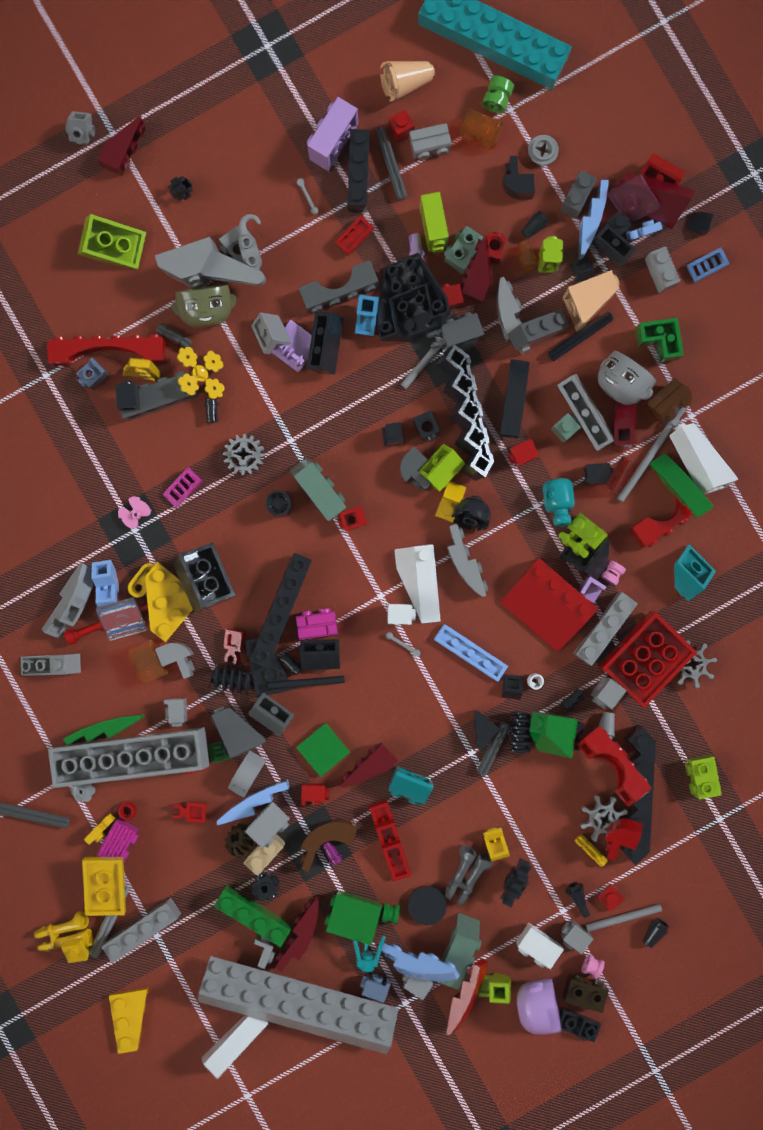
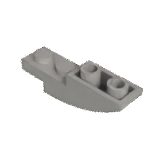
[497,277,531,355]
[447,524,488,597]
[41,562,94,639]

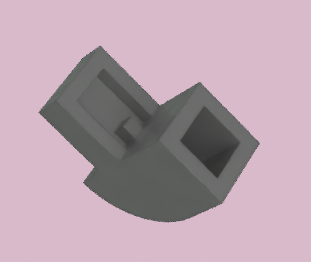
[400,447,431,491]

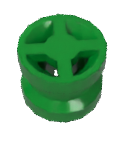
[382,903,400,924]

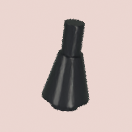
[565,882,590,918]

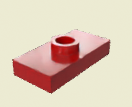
[335,215,375,257]

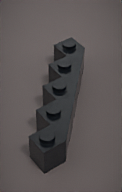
[436,344,494,481]
[619,725,656,866]

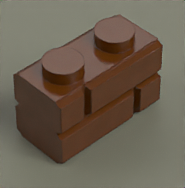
[646,378,692,424]

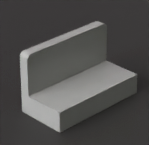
[251,312,291,354]

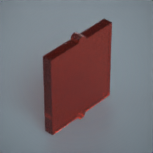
[605,456,635,497]

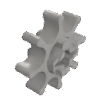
[677,640,717,688]
[580,795,628,842]

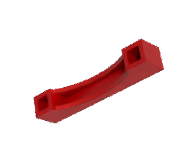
[47,335,166,367]

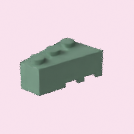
[289,457,346,521]
[436,913,481,989]

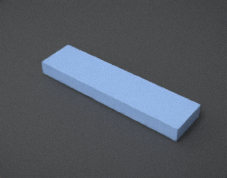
[434,624,508,682]

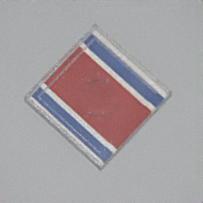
[96,597,147,641]

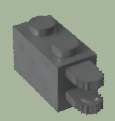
[426,312,484,349]

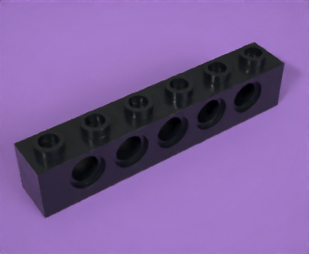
[248,553,312,668]

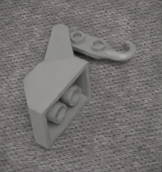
[155,214,266,288]

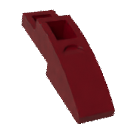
[275,895,320,972]

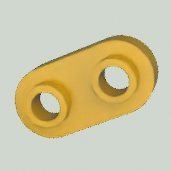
[128,563,154,598]

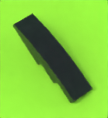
[500,359,530,439]

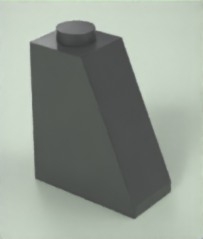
[210,707,266,760]

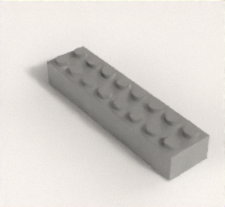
[48,727,210,788]

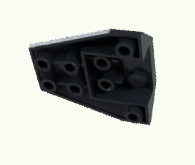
[377,253,451,342]

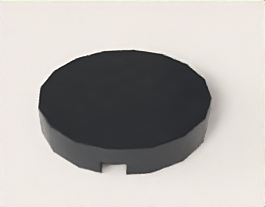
[408,885,447,925]

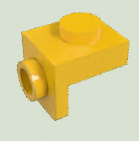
[483,828,510,862]
[61,938,91,963]

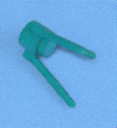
[353,935,385,972]

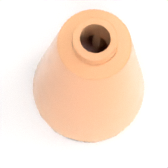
[380,61,435,102]

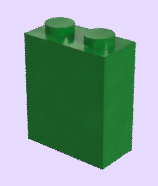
[325,890,383,945]

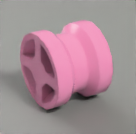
[582,954,605,979]

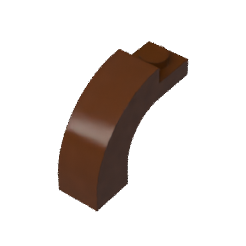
[300,819,358,872]

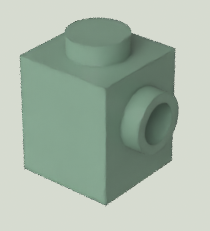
[551,413,581,443]

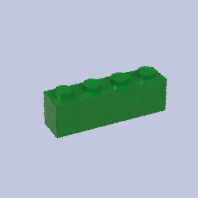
[214,885,292,947]

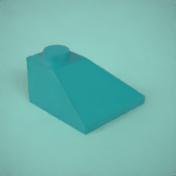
[674,544,716,601]

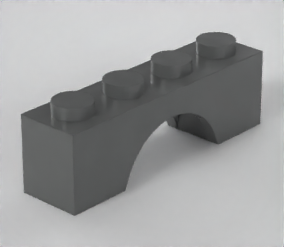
[299,260,378,314]

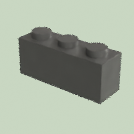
[508,309,570,351]

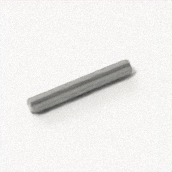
[89,885,130,958]

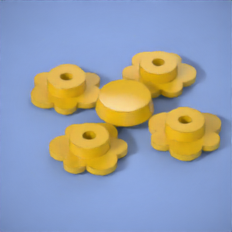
[177,347,225,399]

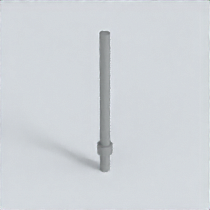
[617,407,687,502]

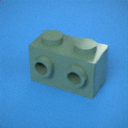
[444,226,483,275]

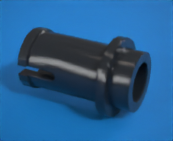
[204,399,219,423]
[278,652,302,676]
[561,688,586,712]

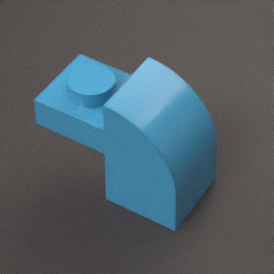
[355,294,379,336]

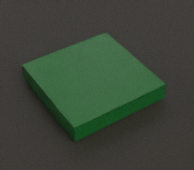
[296,723,350,777]

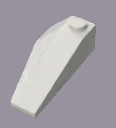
[394,545,440,623]

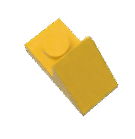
[435,481,467,523]

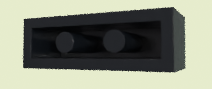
[306,312,344,375]

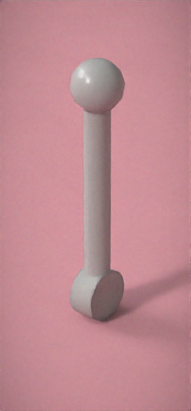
[297,178,318,215]
[386,632,420,657]

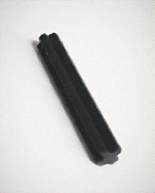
[548,312,614,361]

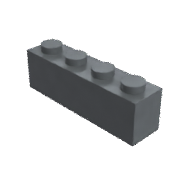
[120,371,198,421]

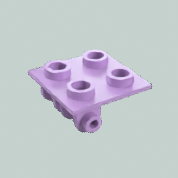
[271,320,312,373]

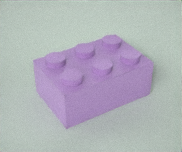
[307,97,359,171]

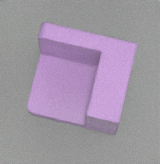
[578,577,606,603]

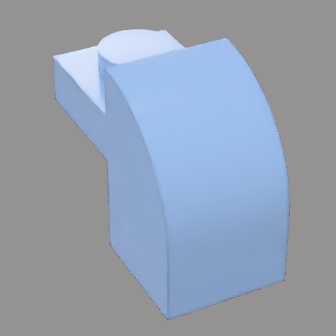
[92,560,119,607]

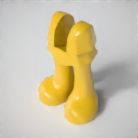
[34,910,94,952]

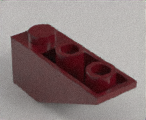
[97,117,146,176]
[461,235,492,301]
[614,401,637,449]
[340,743,398,787]

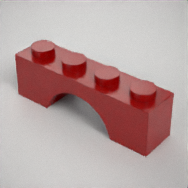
[629,495,692,548]
[577,726,651,806]

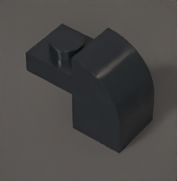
[502,156,535,200]

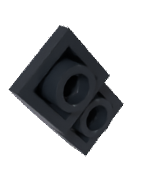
[559,1008,601,1042]

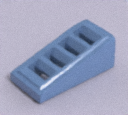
[686,247,730,283]

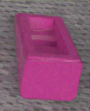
[163,467,204,508]

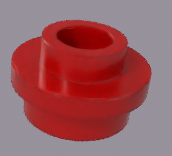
[117,801,137,821]

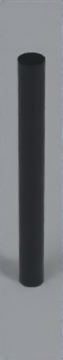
[267,675,345,690]

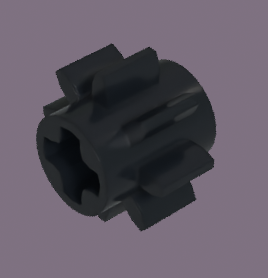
[168,176,193,201]

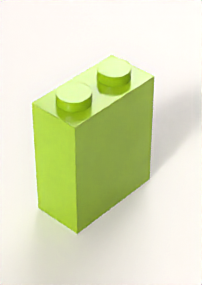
[420,192,449,253]

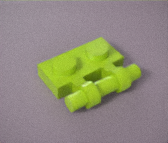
[559,513,608,558]

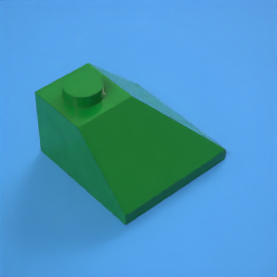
[530,712,578,758]

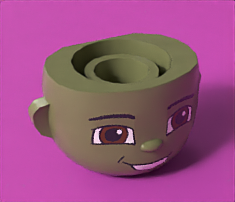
[172,284,236,328]

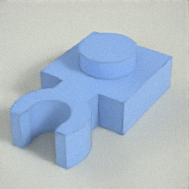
[626,220,662,240]

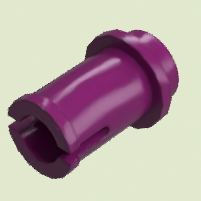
[320,841,343,866]

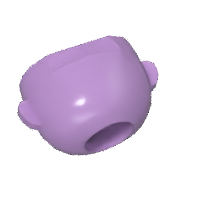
[517,979,561,1035]

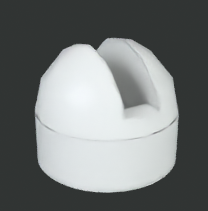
[527,673,544,690]

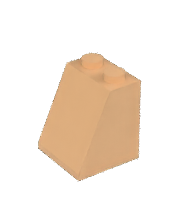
[563,270,619,332]

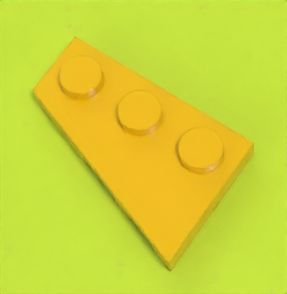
[123,358,161,382]
[109,987,148,1054]

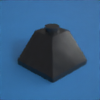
[559,537,610,580]

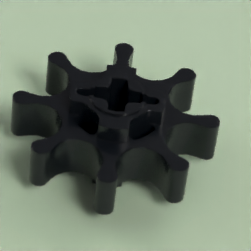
[500,858,532,907]

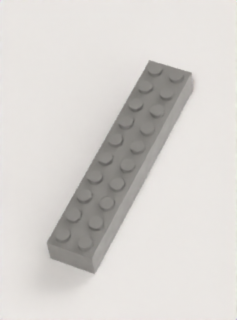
[198,956,399,1054]

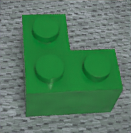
[635,317,684,363]

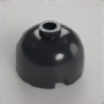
[452,496,491,531]

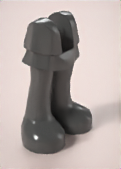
[445,845,493,905]

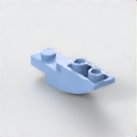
[382,943,459,981]

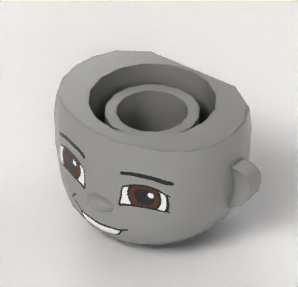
[598,350,656,405]

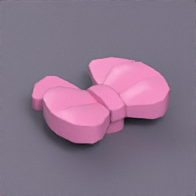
[118,496,151,529]

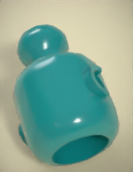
[542,478,575,527]

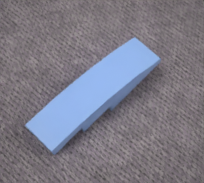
[578,180,609,260]
[216,779,290,825]

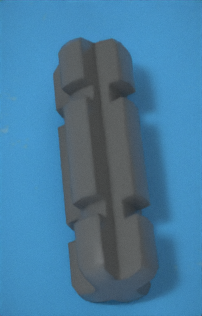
[156,323,192,349]

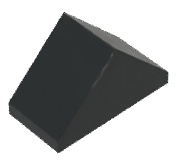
[473,710,499,751]

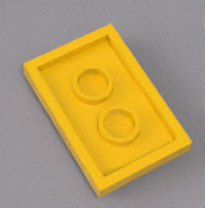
[82,857,126,916]

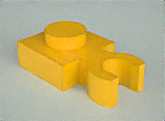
[84,813,116,845]

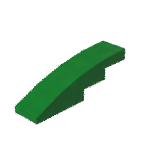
[649,453,714,519]
[63,714,145,745]

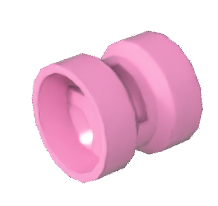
[600,560,626,586]

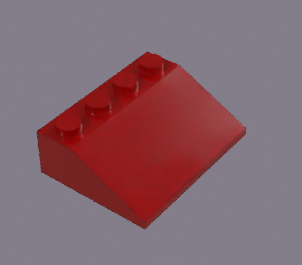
[500,558,598,652]
[598,611,697,708]

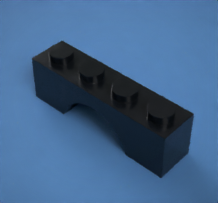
[347,129,370,213]

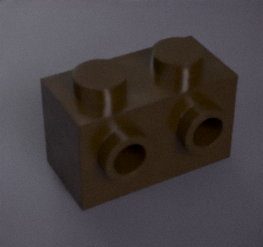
[562,973,609,1013]

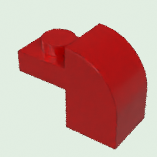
[605,819,643,861]

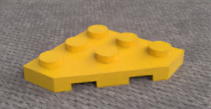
[145,561,193,642]

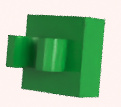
[208,741,229,763]

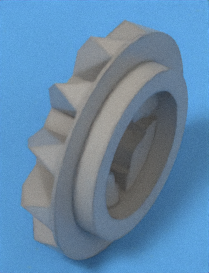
[528,135,559,166]

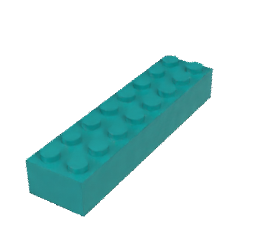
[418,0,572,90]

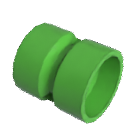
[482,76,514,114]

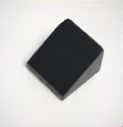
[687,212,714,236]
[570,257,595,284]
[501,674,523,700]

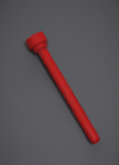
[64,602,148,646]

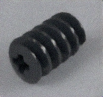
[210,664,252,695]
[507,711,532,753]

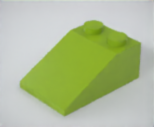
[78,214,146,269]

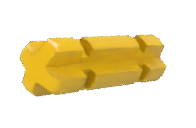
[575,834,608,867]

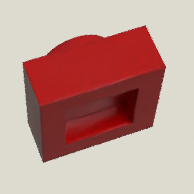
[597,883,625,912]

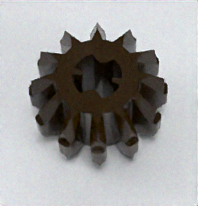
[224,823,256,858]

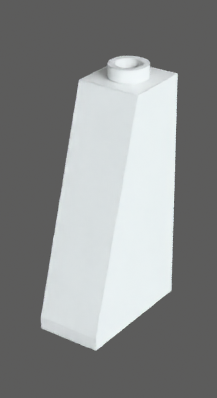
[669,423,738,495]
[201,1015,269,1079]

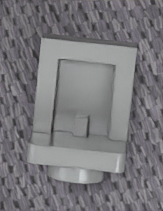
[254,935,275,969]

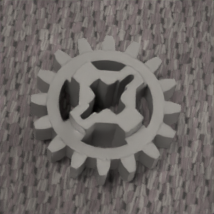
[223,434,265,476]

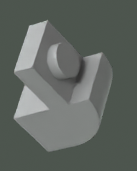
[155,642,195,679]
[228,751,266,797]

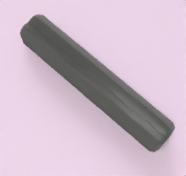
[477,722,510,776]

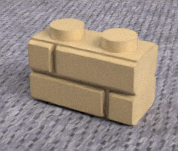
[244,834,285,876]

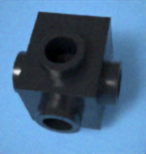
[251,870,280,902]

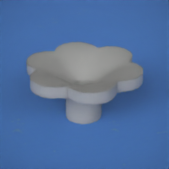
[71,783,96,802]

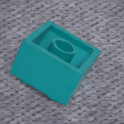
[388,766,434,805]

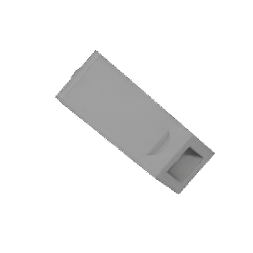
[20,654,81,676]

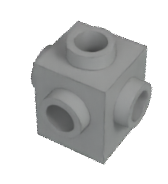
[65,111,95,145]

